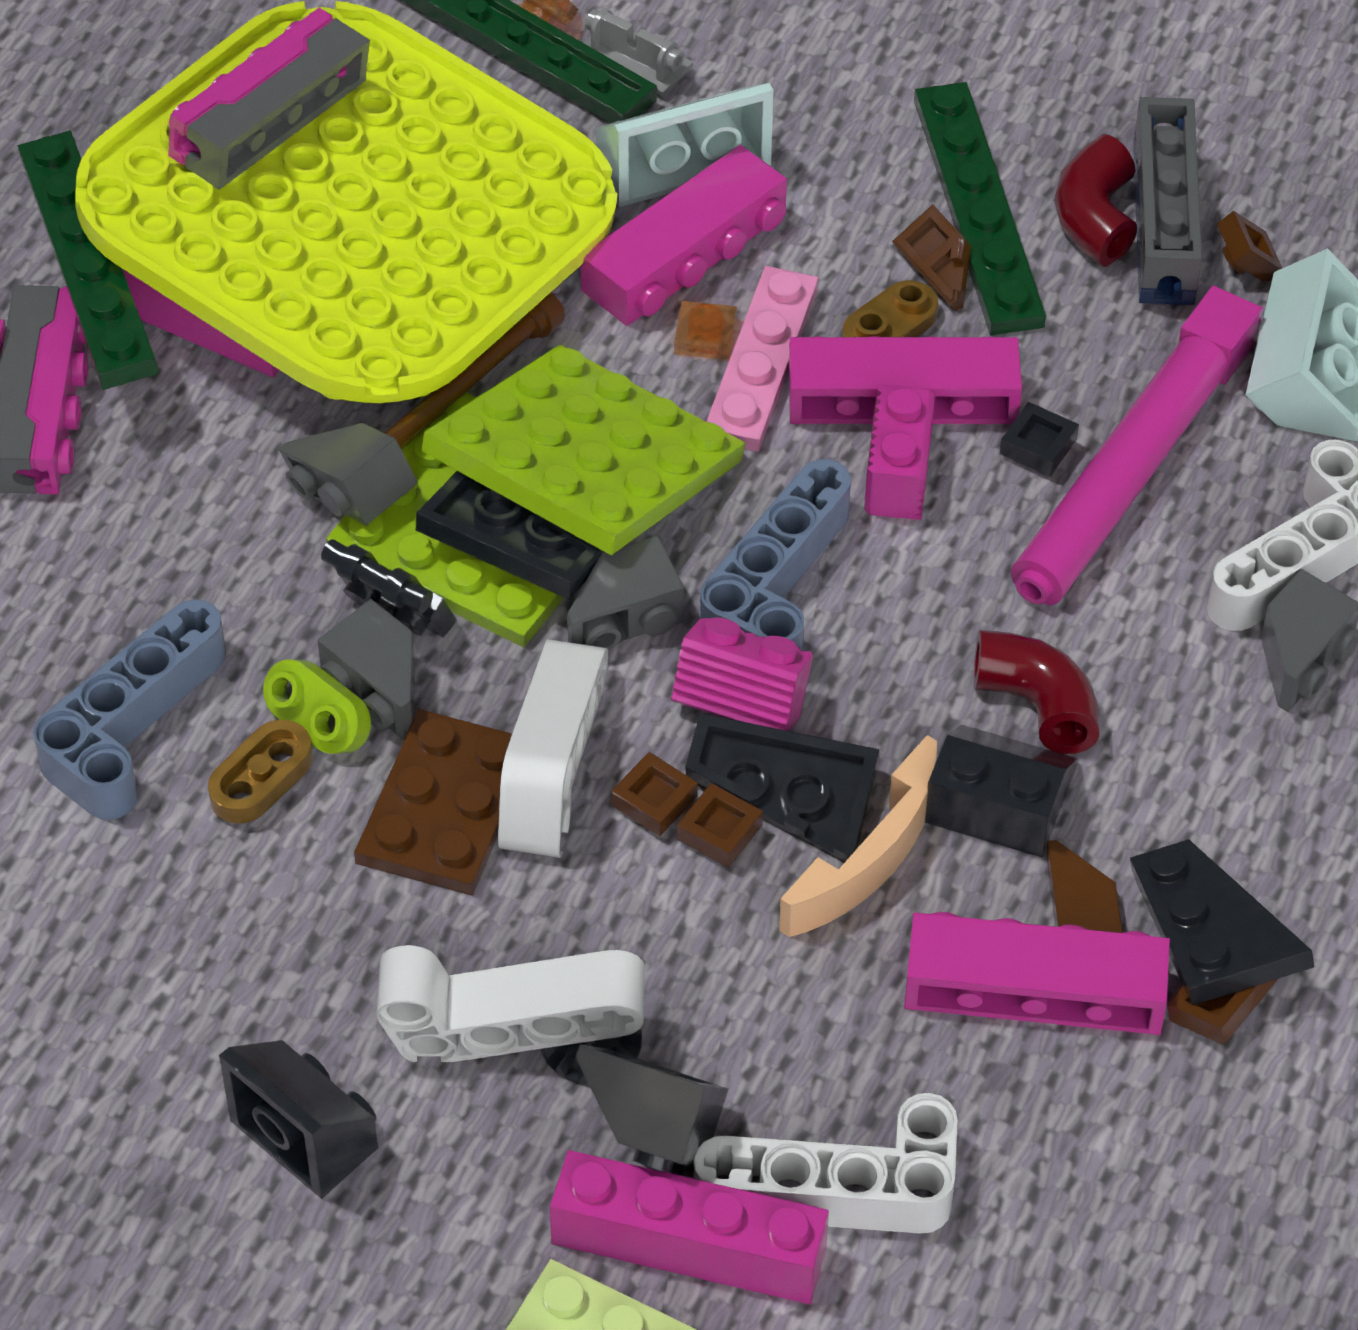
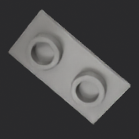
[583,9,693,96]

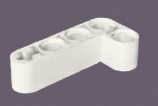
[1207,440,1358,631]
[498,639,608,858]
[376,945,644,1062]
[693,1093,958,1233]

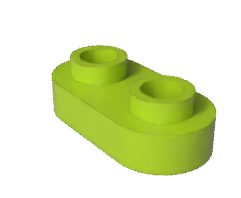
[263,659,371,754]

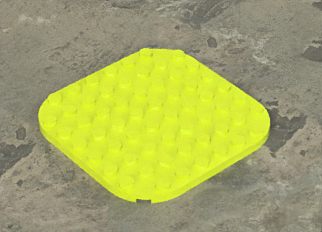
[75,1,617,403]

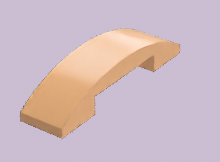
[779,735,937,937]

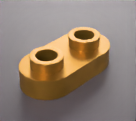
[842,280,938,337]
[208,720,313,824]

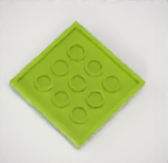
[421,344,746,556]
[326,392,602,648]

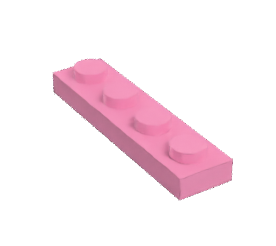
[706,266,819,452]

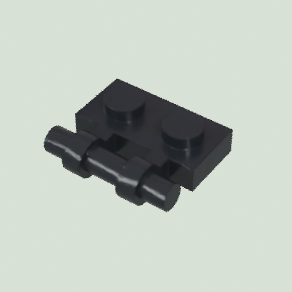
[321,539,457,638]

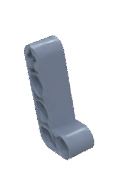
[700,459,851,651]
[33,599,226,820]

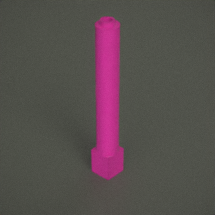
[1011,285,1263,605]

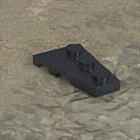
[415,471,601,600]
[685,713,880,863]
[1130,839,1315,1005]

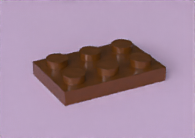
[354,709,512,896]

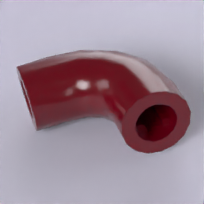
[1054,134,1138,267]
[973,630,1100,754]

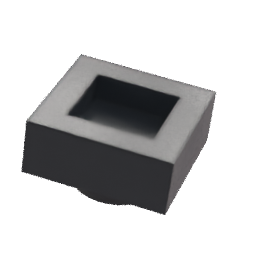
[1000,402,1079,477]

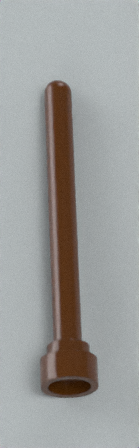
[385,292,565,449]

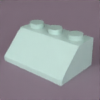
[596,83,774,207]
[1245,248,1358,442]

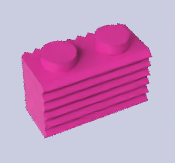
[864,385,935,520]
[671,618,813,731]

